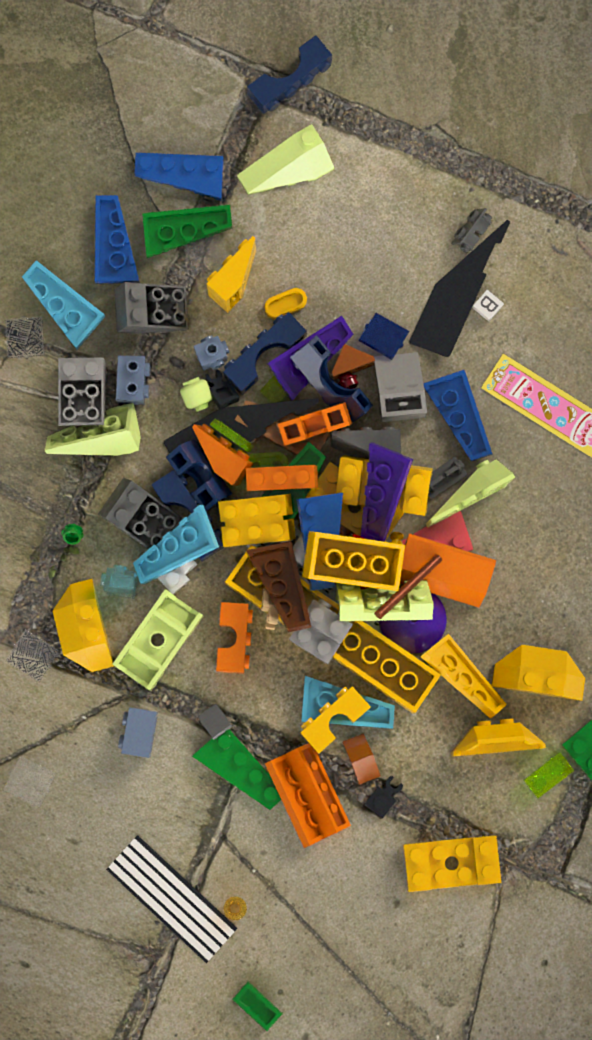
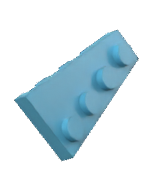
[133,505,219,584]

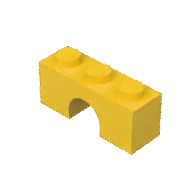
[300,686,371,754]

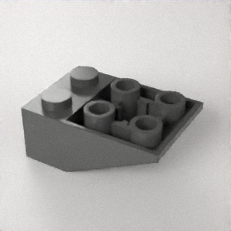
[114,282,189,334]
[331,427,401,459]
[98,478,183,549]

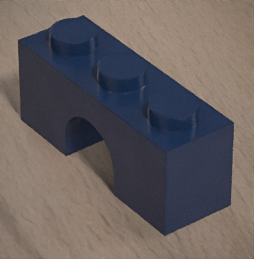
[166,439,233,511]

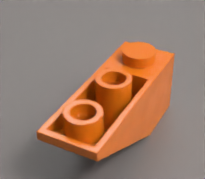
[192,424,253,486]

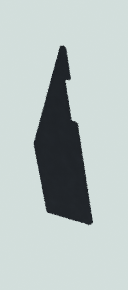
[409,220,510,357]
[163,398,319,478]

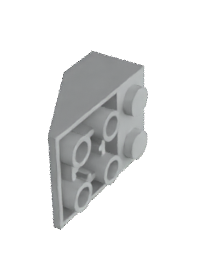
[374,352,427,422]
[58,358,106,426]

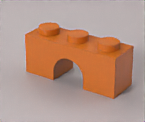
[278,402,352,446]
[246,465,318,491]
[216,602,253,674]

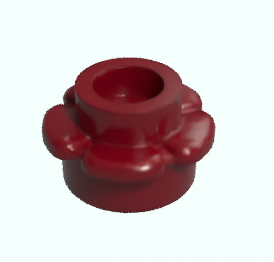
[338,373,359,389]

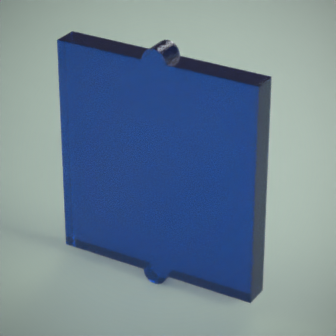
[359,313,410,360]

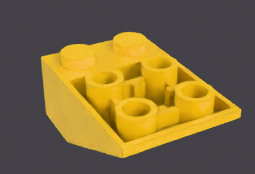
[207,236,256,313]

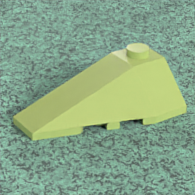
[237,124,334,195]
[45,403,141,456]
[426,459,515,528]

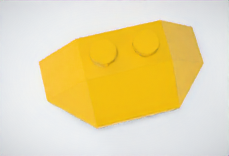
[53,579,114,672]
[492,644,585,701]
[451,719,546,756]

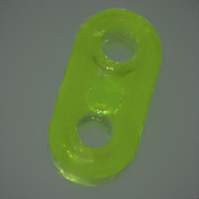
[248,452,288,467]

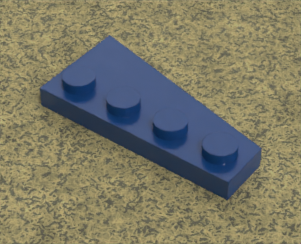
[135,153,224,201]
[95,195,140,283]
[423,370,493,462]
[297,493,343,591]

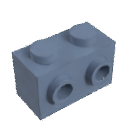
[116,355,150,405]
[118,707,158,758]

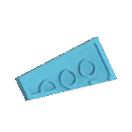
[22,260,105,350]
[301,676,395,729]

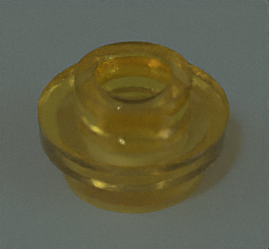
[224,896,247,920]

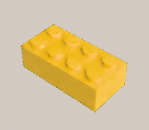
[302,531,405,591]

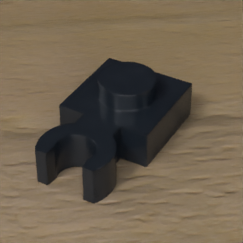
[205,369,239,410]
[365,776,403,819]

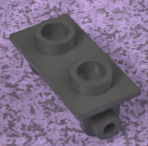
[451,208,492,253]
[428,457,468,499]

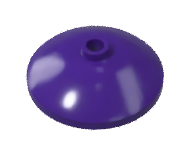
[378,588,447,654]

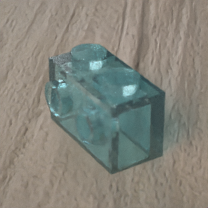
[100,565,138,599]

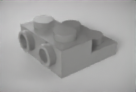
[289,599,353,664]

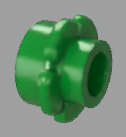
[61,524,84,545]

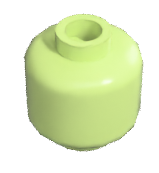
[180,377,213,411]

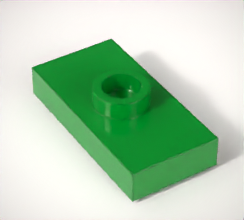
[232,981,283,1031]

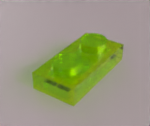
[523,752,574,799]

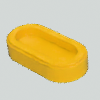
[264,288,307,320]

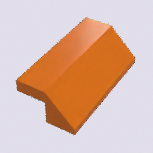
[400,534,496,608]
[265,743,351,848]

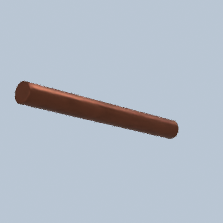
[375,554,442,619]

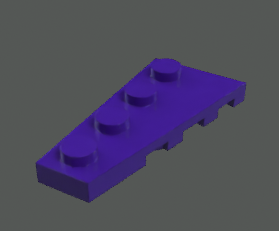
[267,316,354,401]
[361,442,413,542]

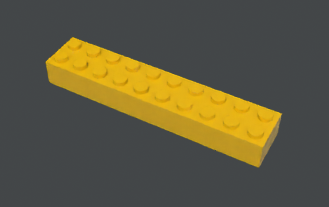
[225,545,441,714]

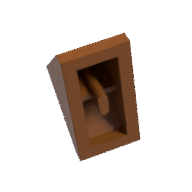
[331,344,375,381]
[342,733,381,785]

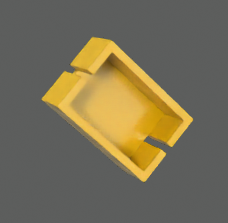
[218,494,296,547]

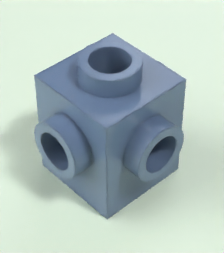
[193,336,230,371]

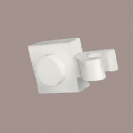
[158,560,198,595]

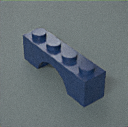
[247,35,332,114]
[223,312,307,395]
[290,335,373,427]
[151,470,224,562]

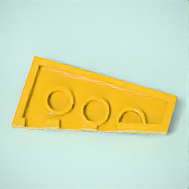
[420,634,507,719]

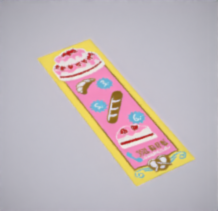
[481,354,592,458]

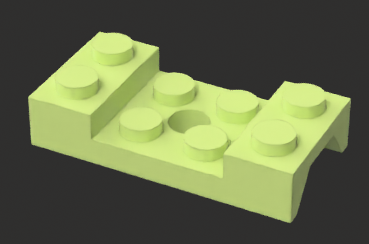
[336,580,433,621]
[112,589,204,691]

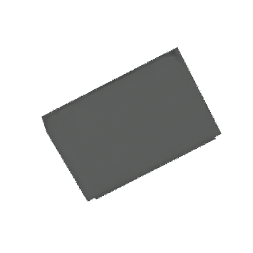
[198,704,232,740]

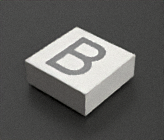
[472,290,504,322]

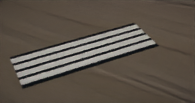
[106,835,238,963]

